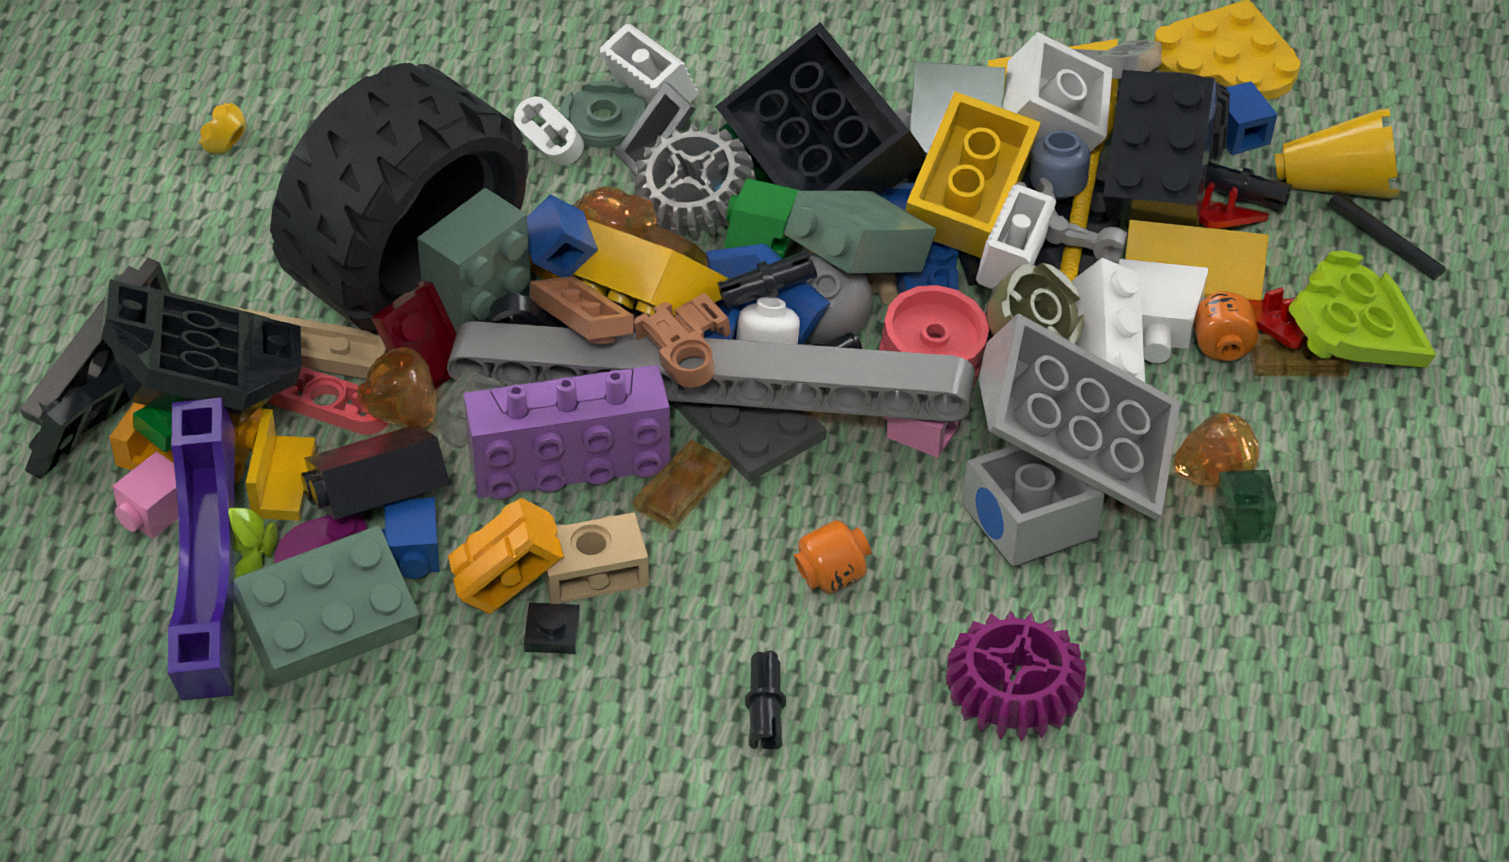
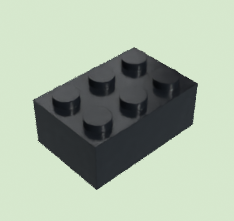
[1103,70,1217,227]

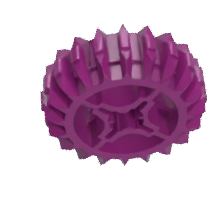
[946,610,1087,742]

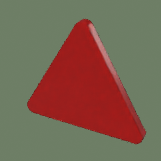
[1199,182,1269,229]
[1249,287,1307,348]

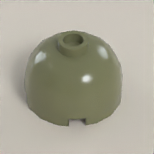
[987,263,1084,344]

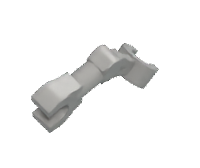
[1018,177,1127,264]

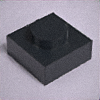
[524,602,580,654]

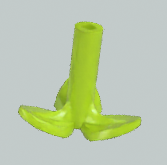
[228,507,278,578]

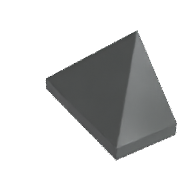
[615,82,696,175]

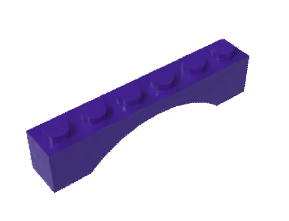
[167,397,235,700]

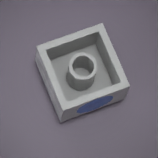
[962,445,1104,567]

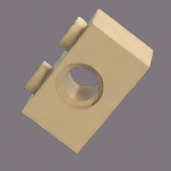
[542,512,649,604]

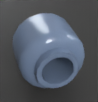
[1029,130,1091,201]

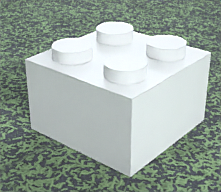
[1003,32,1113,152]

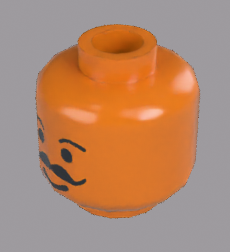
[1194,291,1258,361]
[793,520,872,594]

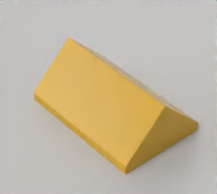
[1125,220,1269,301]

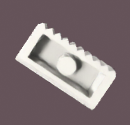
[600,24,699,105]
[976,184,1056,289]

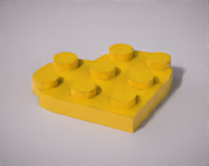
[1154,0,1301,100]

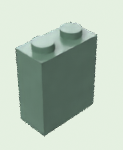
[784,191,937,274]

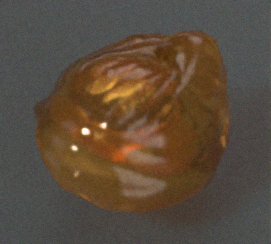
[572,186,657,241]
[357,347,436,427]
[1173,413,1259,492]

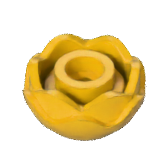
[198,102,246,154]

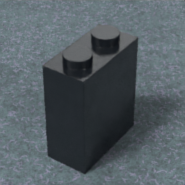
[301,424,450,520]

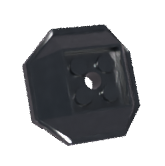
[101,279,302,427]

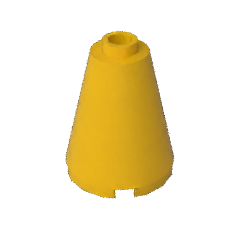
[1275,108,1399,199]

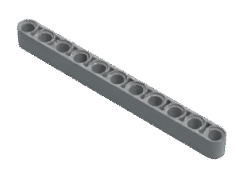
[447,321,975,421]

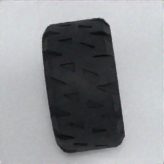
[270,63,529,335]

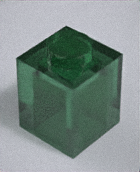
[1213,470,1277,545]

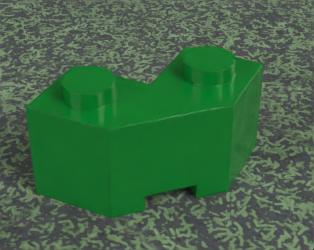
[724,178,800,259]

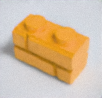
[448,498,564,614]

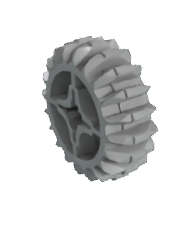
[633,123,756,241]

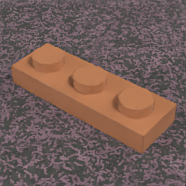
[530,276,633,344]

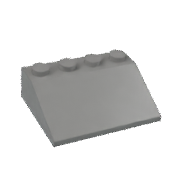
[979,313,1181,520]

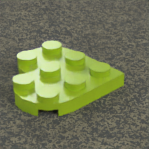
[1289,251,1437,368]

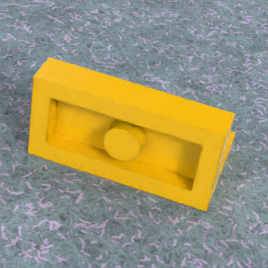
[246,409,316,521]

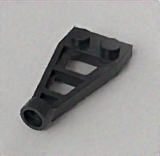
[25,365,130,479]

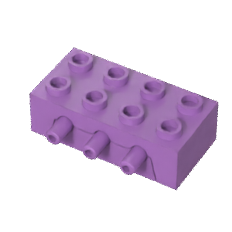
[463,365,671,499]

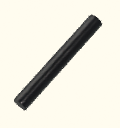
[1328,192,1446,281]

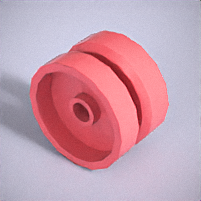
[879,285,989,387]

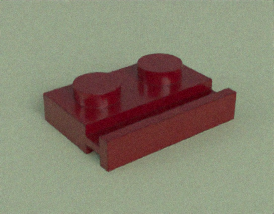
[371,281,457,400]

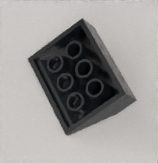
[715,22,927,194]

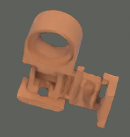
[634,293,731,388]

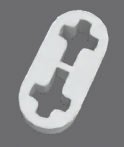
[514,96,584,165]

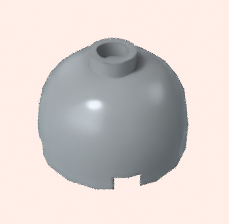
[805,253,872,345]

